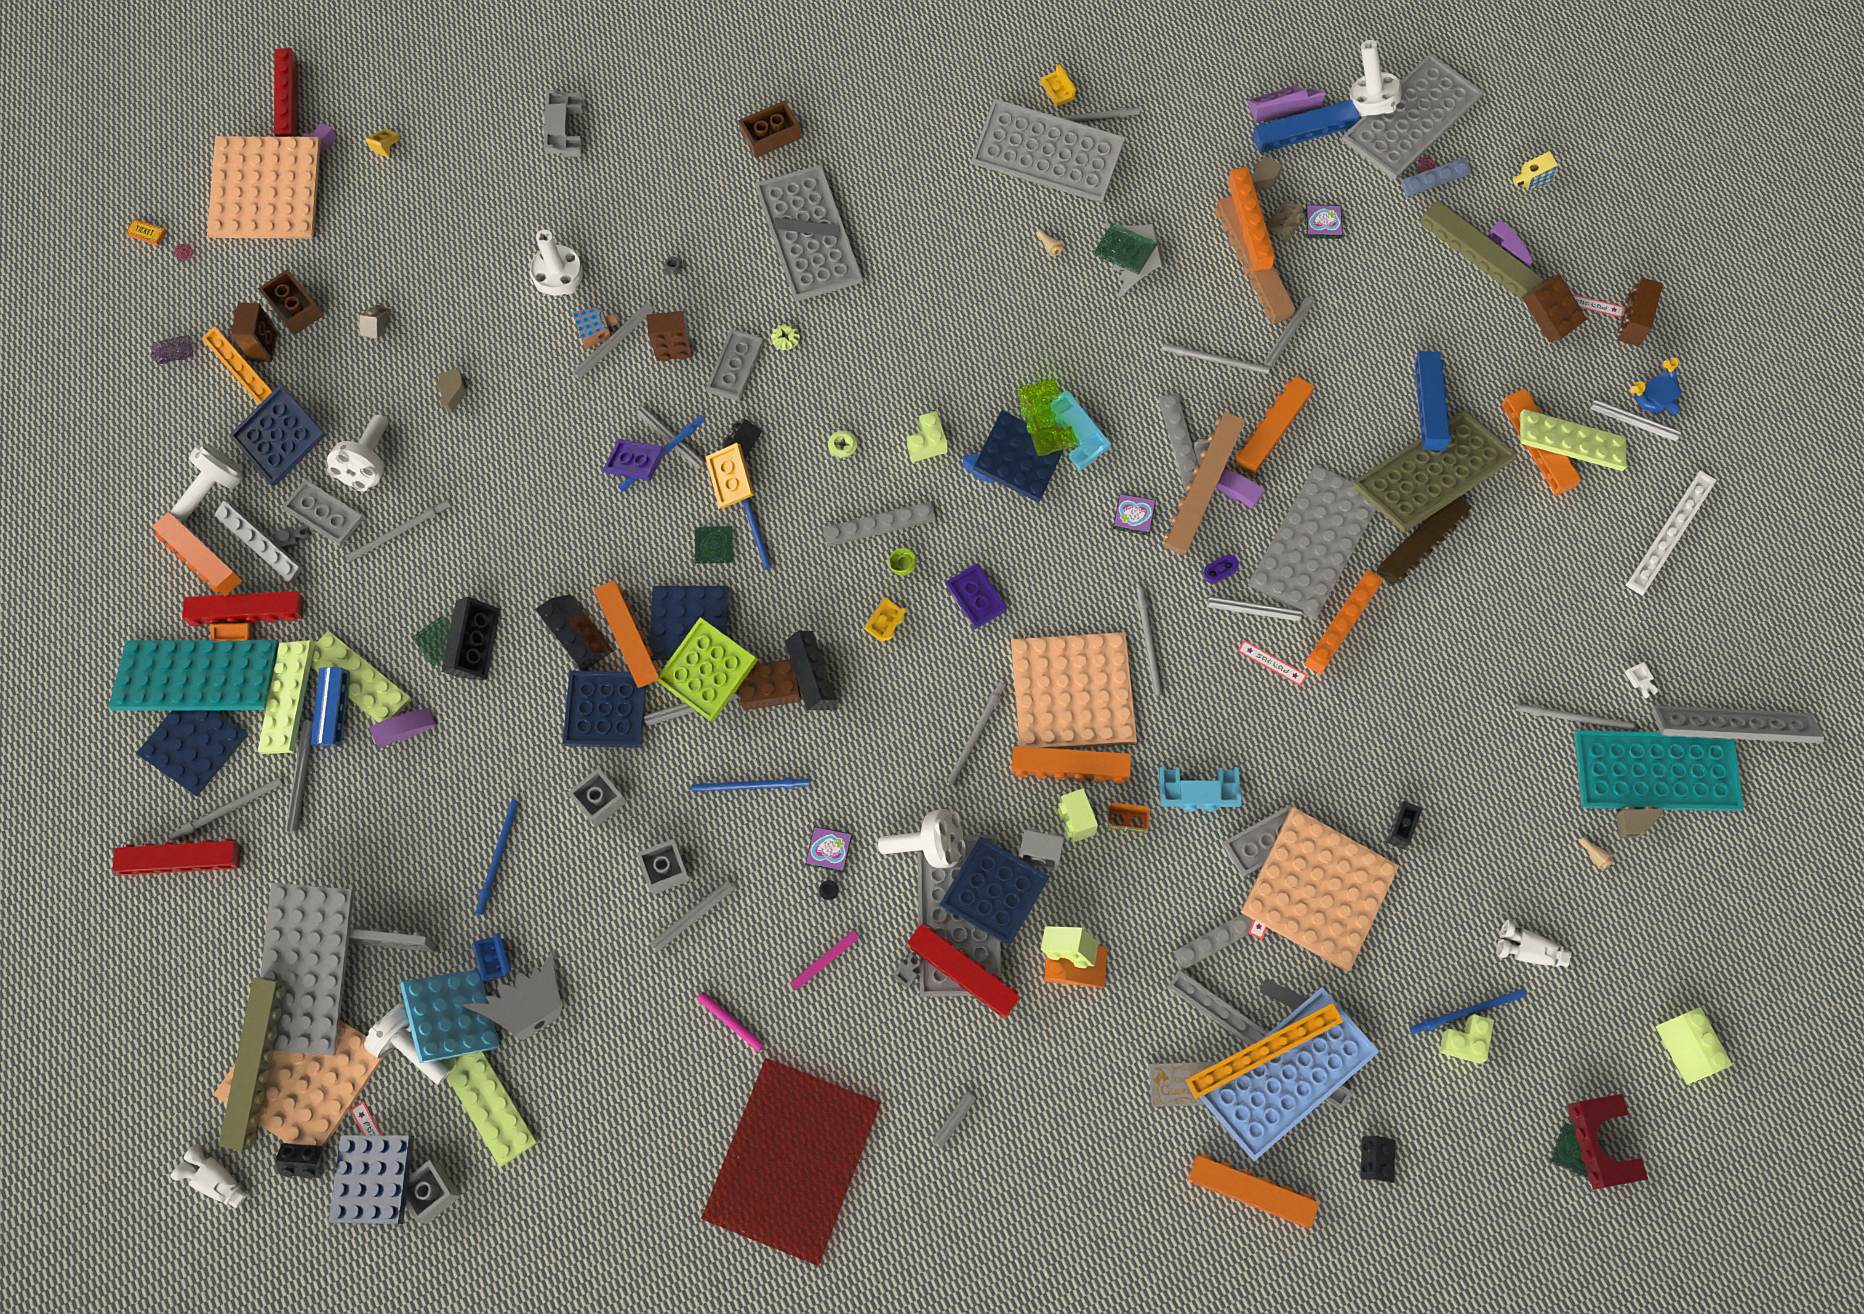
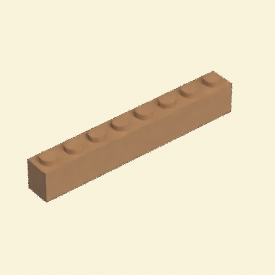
[1215,196,1295,325]
[1163,411,1246,556]

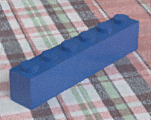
[1253,100,1360,153]
[1414,351,1451,451]

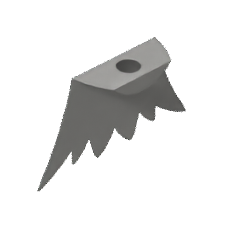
[1102,223,1165,300]
[462,951,563,1040]

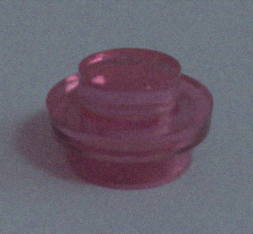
[1417,158,1435,173]
[174,244,193,261]

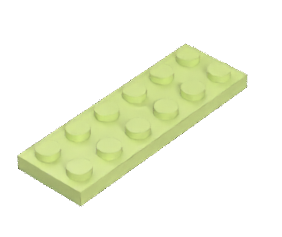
[1520,409,1627,471]
[311,630,412,723]
[258,640,315,754]
[440,1051,537,1167]

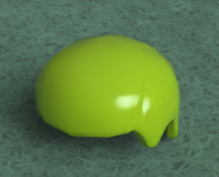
[888,548,917,576]

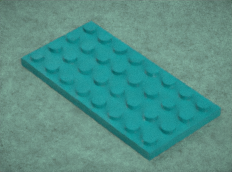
[108,640,279,711]
[1574,730,1744,811]

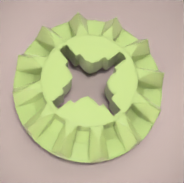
[771,323,800,350]
[828,431,857,459]

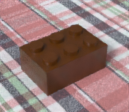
[738,100,802,158]
[257,269,324,336]
[1521,273,1587,342]
[1617,277,1663,347]
[230,302,278,362]
[647,311,692,361]
[739,659,800,711]

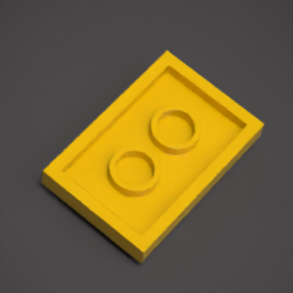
[705,443,754,509]

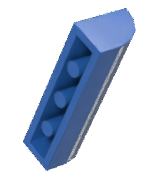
[310,667,350,747]

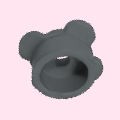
[664,256,682,274]

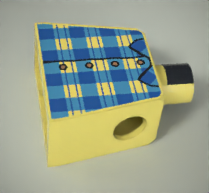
[1513,151,1558,191]

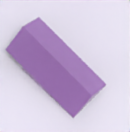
[1247,85,1325,123]

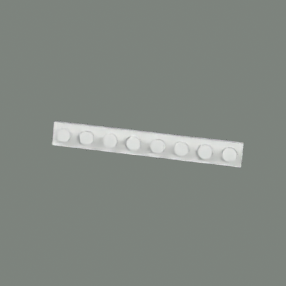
[1626,471,1717,595]

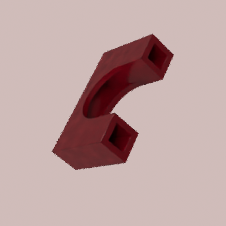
[1568,1094,1648,1190]

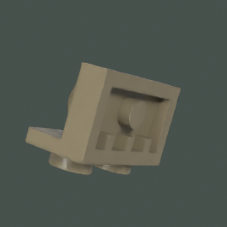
[1266,201,1305,242]

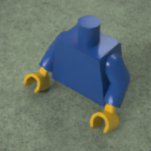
[1630,358,1682,416]

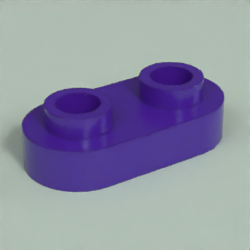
[1203,555,1239,584]

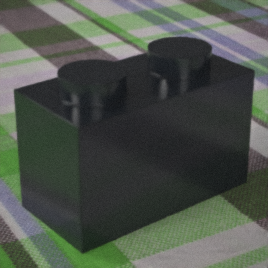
[1386,801,1423,850]

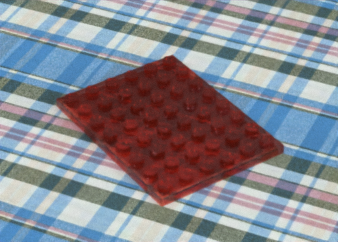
[701,1058,881,1266]

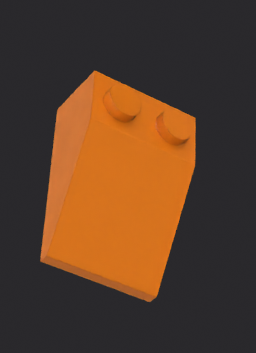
[1044,945,1107,988]

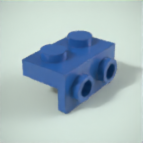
[472,933,511,982]

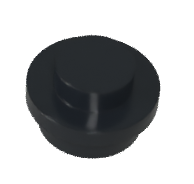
[819,880,839,900]

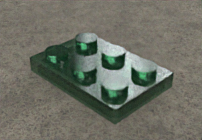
[1094,223,1157,275]

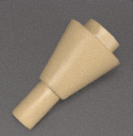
[1036,229,1063,256]
[1579,836,1614,869]

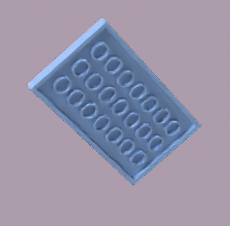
[1199,987,1379,1162]

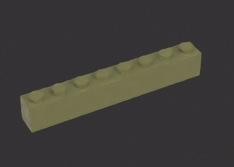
[1420,200,1544,303]
[219,977,286,1151]

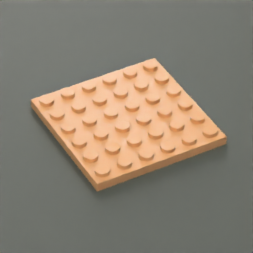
[207,136,321,239]
[1011,632,1137,749]
[1241,807,1399,972]
[213,1020,386,1148]

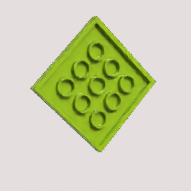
[656,617,758,722]

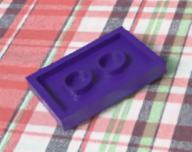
[603,439,666,481]
[945,563,1008,629]

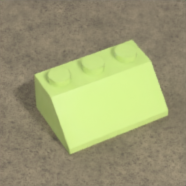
[1655,1007,1732,1084]

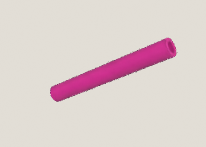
[790,930,859,990]
[697,992,765,1052]

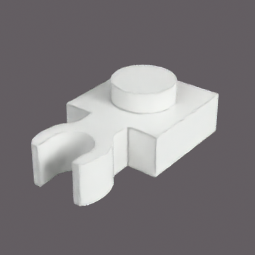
[1625,662,1658,698]

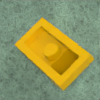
[366,129,400,158]

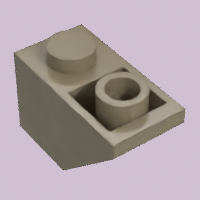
[1250,156,1283,191]
[359,305,391,338]
[436,369,467,413]
[1616,806,1663,838]

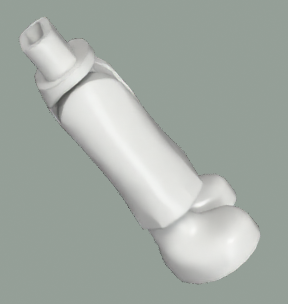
[1496,920,1571,967]
[171,1144,247,1208]

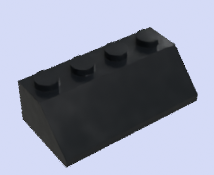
[535,594,613,671]
[441,596,500,680]
[785,630,838,711]

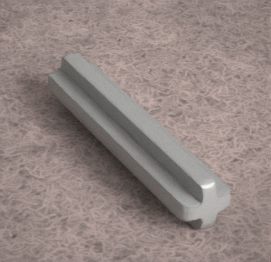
[932,1092,976,1148]

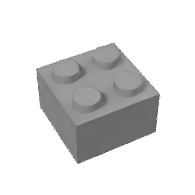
[567,768,627,827]
[1019,828,1064,870]
[636,839,690,895]
[406,1160,461,1224]

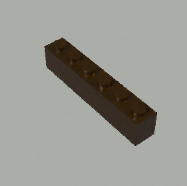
[1376,497,1472,586]

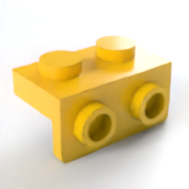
[1040,64,1076,107]
[863,597,907,642]

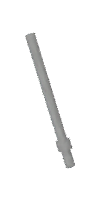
[1059,107,1140,122]
[1162,343,1270,374]
[346,501,449,562]
[1136,587,1162,697]
[947,682,1006,785]
[1515,703,1634,731]
[169,777,283,841]

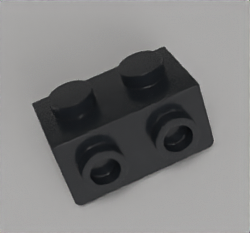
[721,418,762,460]
[1360,1136,1396,1183]
[275,1143,324,1179]

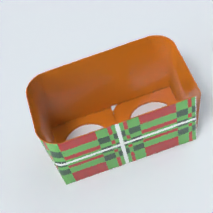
[1107,803,1150,833]

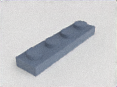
[1400,157,1471,197]

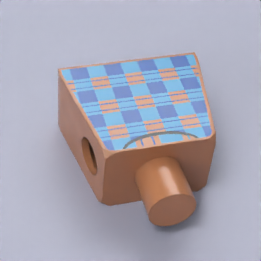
[572,308,618,349]

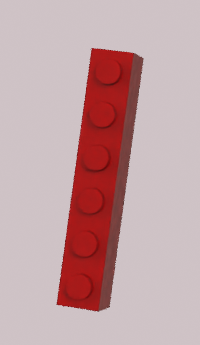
[274,48,298,137]
[182,591,304,627]
[112,838,241,876]
[906,924,1020,1020]

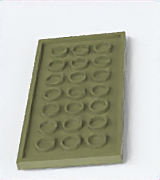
[1352,410,1517,533]

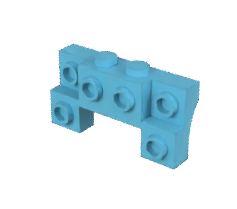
[1037,390,1111,471]
[1159,767,1242,812]

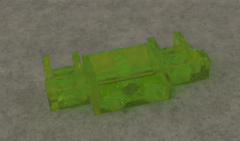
[1016,378,1077,456]

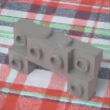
[542,90,584,157]

